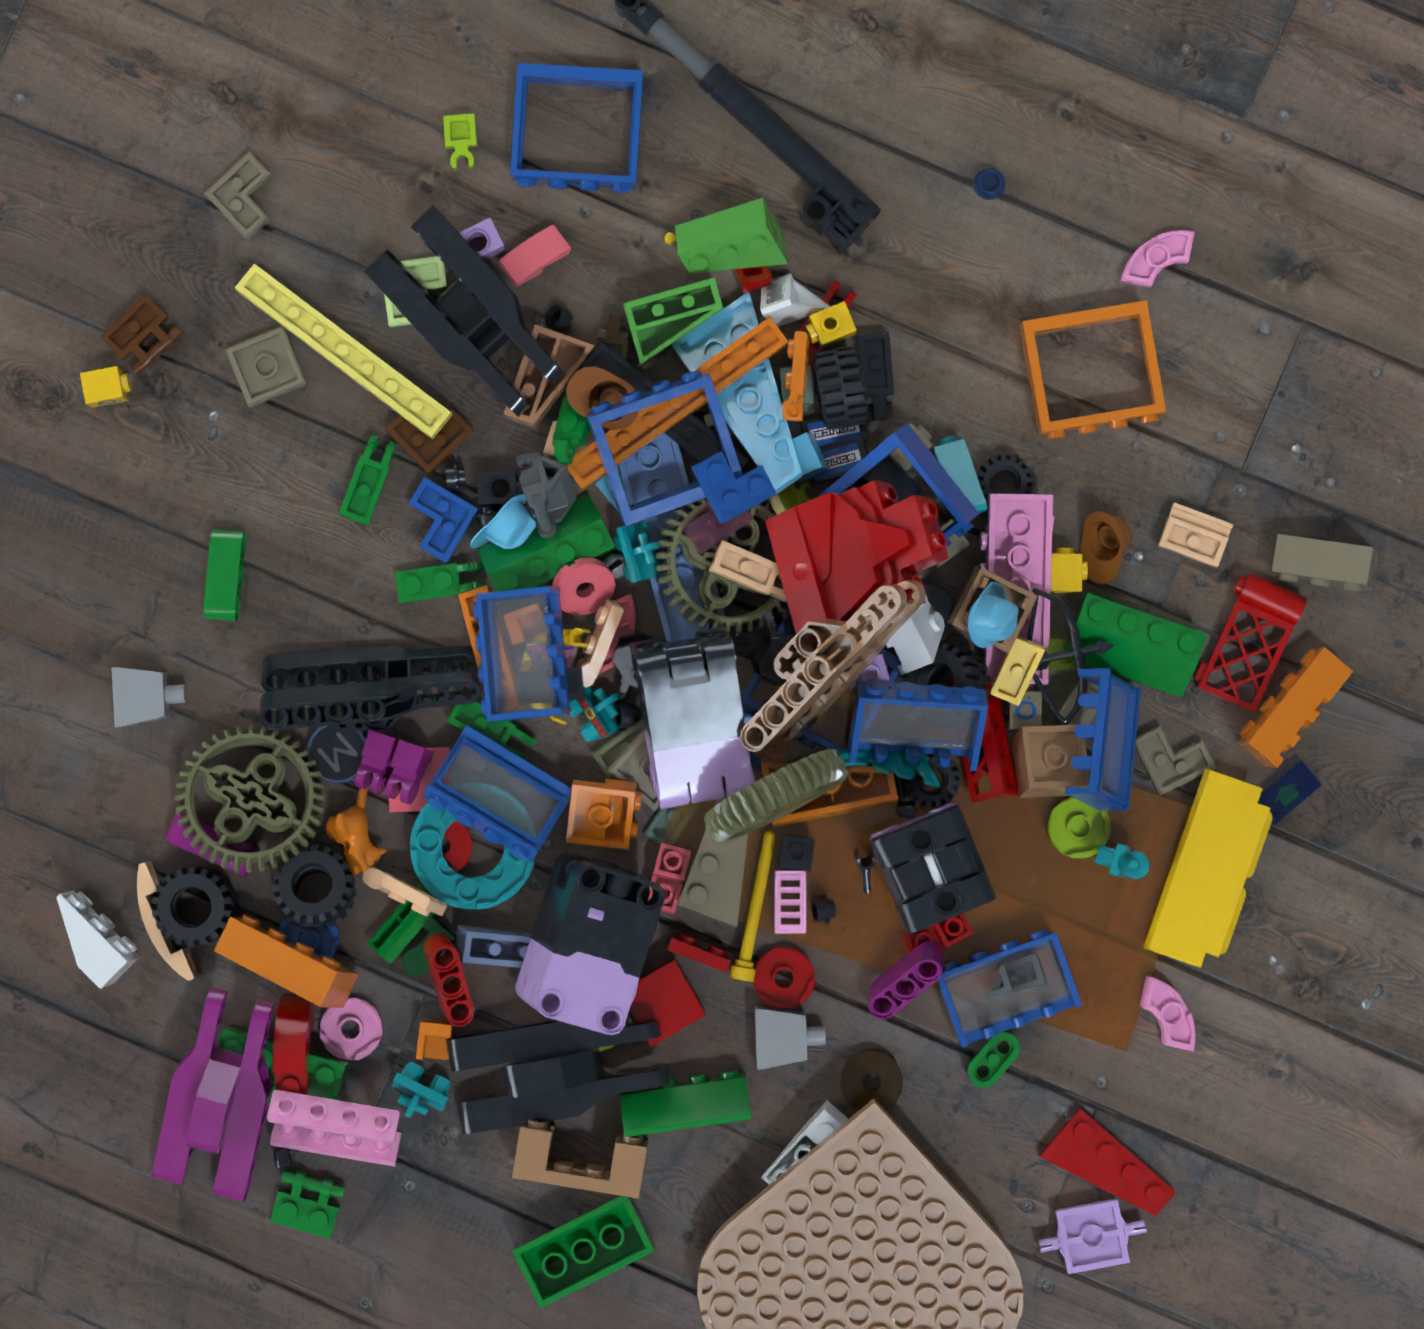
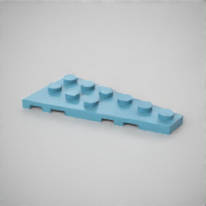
[671,292,803,494]

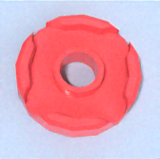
[552,558,616,615]

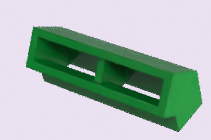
[367,884,439,964]

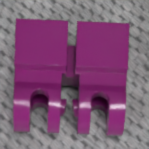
[355,730,434,805]

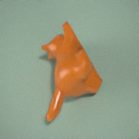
[326,787,386,875]

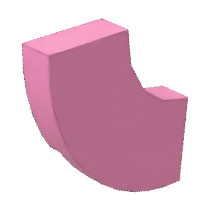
[1120,230,1195,288]
[1139,975,1196,1051]

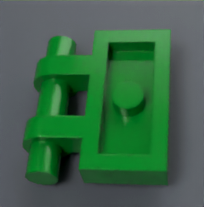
[270,1170,345,1239]

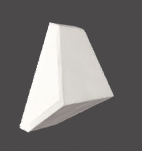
[760,273,830,327]

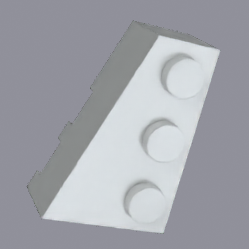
[886,596,945,675]

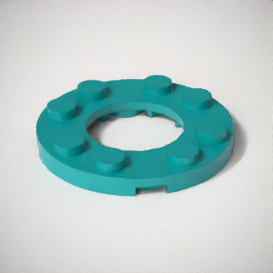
[409,783,536,910]

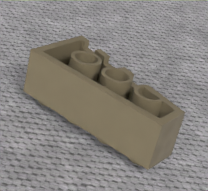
[678,794,748,927]

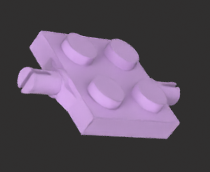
[1038,1198,1147,1274]

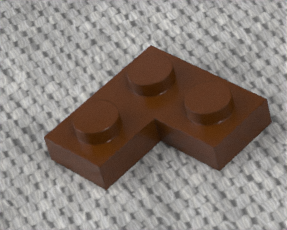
[385,408,474,476]

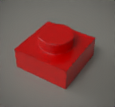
[732,266,772,293]

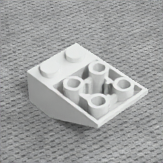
[56,891,140,989]
[761,1100,848,1185]

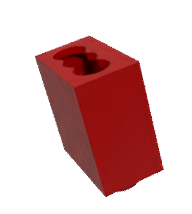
[628,958,706,1047]

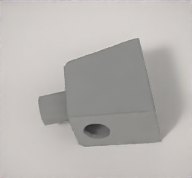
[111,667,187,728]
[755,1006,826,1070]

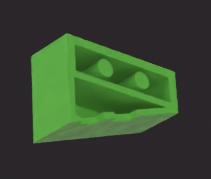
[675,198,788,273]
[623,277,723,365]

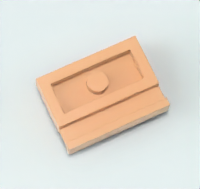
[1157,503,1234,568]

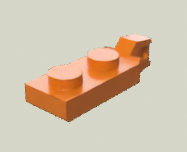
[782,331,810,422]

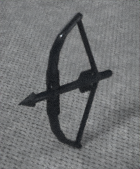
[1027,588,1115,725]

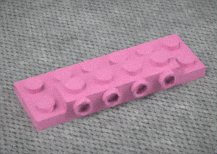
[979,494,1053,685]

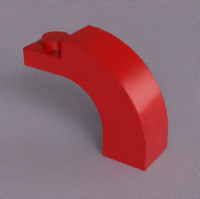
[273,993,315,1095]

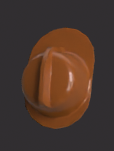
[566,366,639,430]
[1080,511,1132,584]

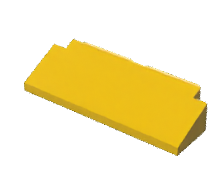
[1143,769,1273,968]

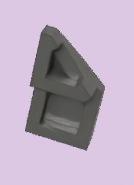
[986,953,1048,1001]

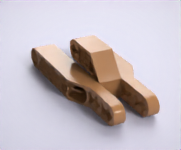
[740,580,926,752]

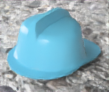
[470,493,537,549]
[968,582,1018,648]

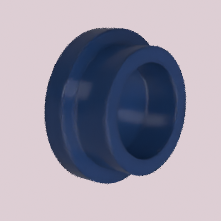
[974,168,1005,200]

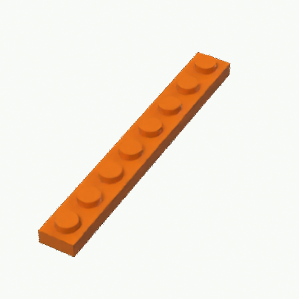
[567,317,788,491]

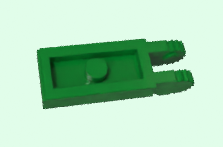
[339,434,397,526]
[395,562,486,604]
[446,701,537,761]

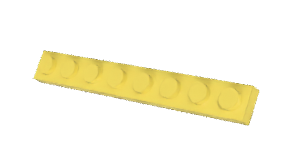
[235,264,452,439]

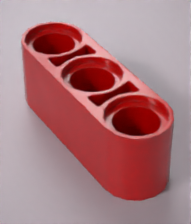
[423,933,474,1027]

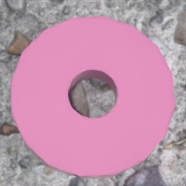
[320,997,383,1061]

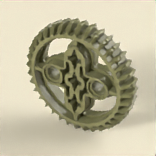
[655,498,788,636]
[174,725,325,873]
[703,749,848,843]

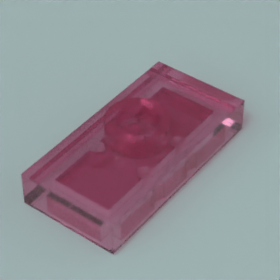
[683,509,754,554]

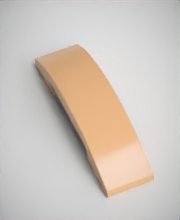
[137,861,200,981]

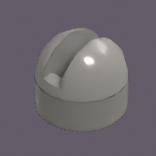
[603,553,626,579]

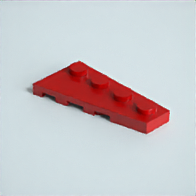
[1039,1108,1176,1216]

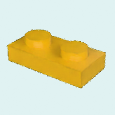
[990,636,1045,706]

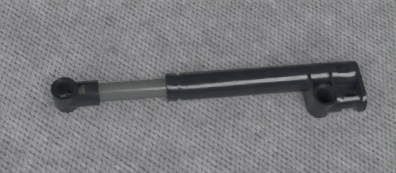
[614,0,882,256]

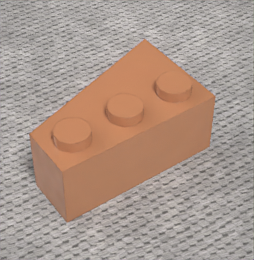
[504,325,595,429]

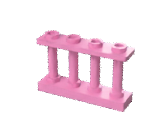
[267,1090,402,1167]

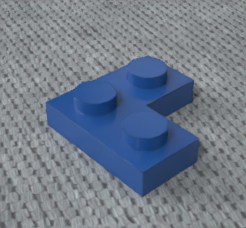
[691,451,777,524]
[408,477,479,563]

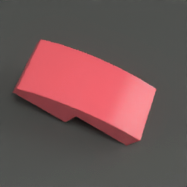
[499,224,571,287]
[648,843,692,915]

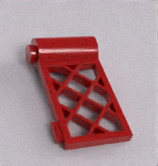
[1193,572,1307,712]

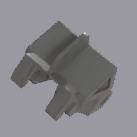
[516,452,577,538]

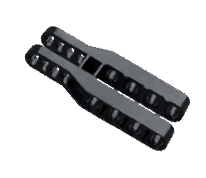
[364,205,565,417]
[259,644,481,733]
[446,1020,670,1134]

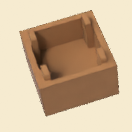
[947,566,1038,653]
[1012,725,1090,798]

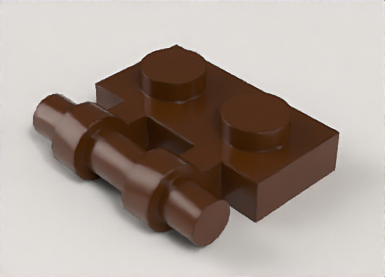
[100,294,184,376]

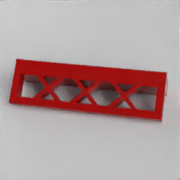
[947,679,1018,804]

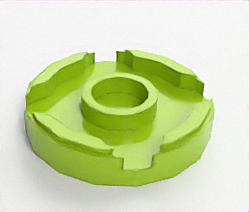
[1047,797,1111,858]

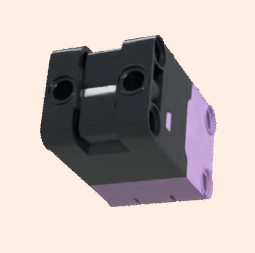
[629,626,755,809]
[870,801,997,934]
[515,852,665,1035]

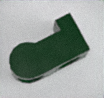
[402,916,456,976]

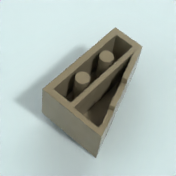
[1272,534,1379,592]

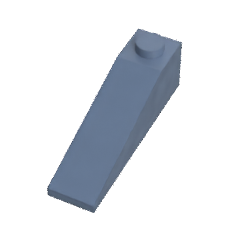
[454,925,532,968]

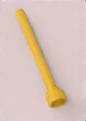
[729,830,776,982]

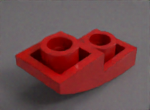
[900,913,974,953]

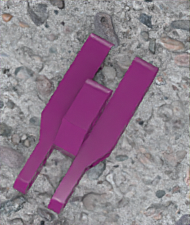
[152,987,274,1202]

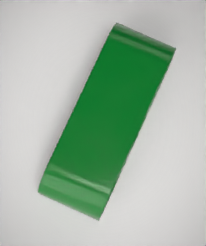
[204,528,246,622]

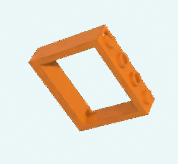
[1019,300,1166,440]

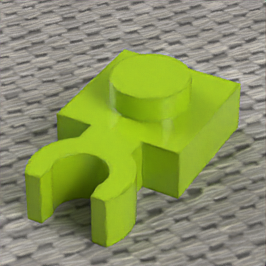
[443,113,478,171]
[768,482,816,515]

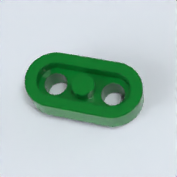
[967,1031,1020,1088]

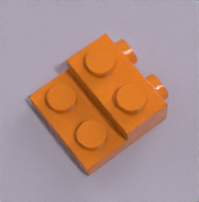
[566,779,642,850]

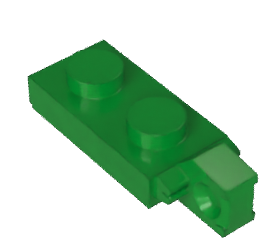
[552,386,590,465]

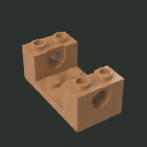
[512,1119,648,1199]

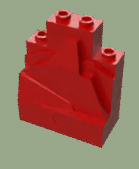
[765,480,949,642]

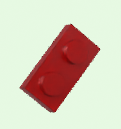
[667,933,731,972]

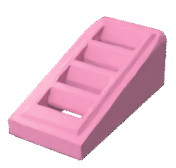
[774,870,806,934]

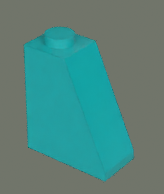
[931,436,988,521]

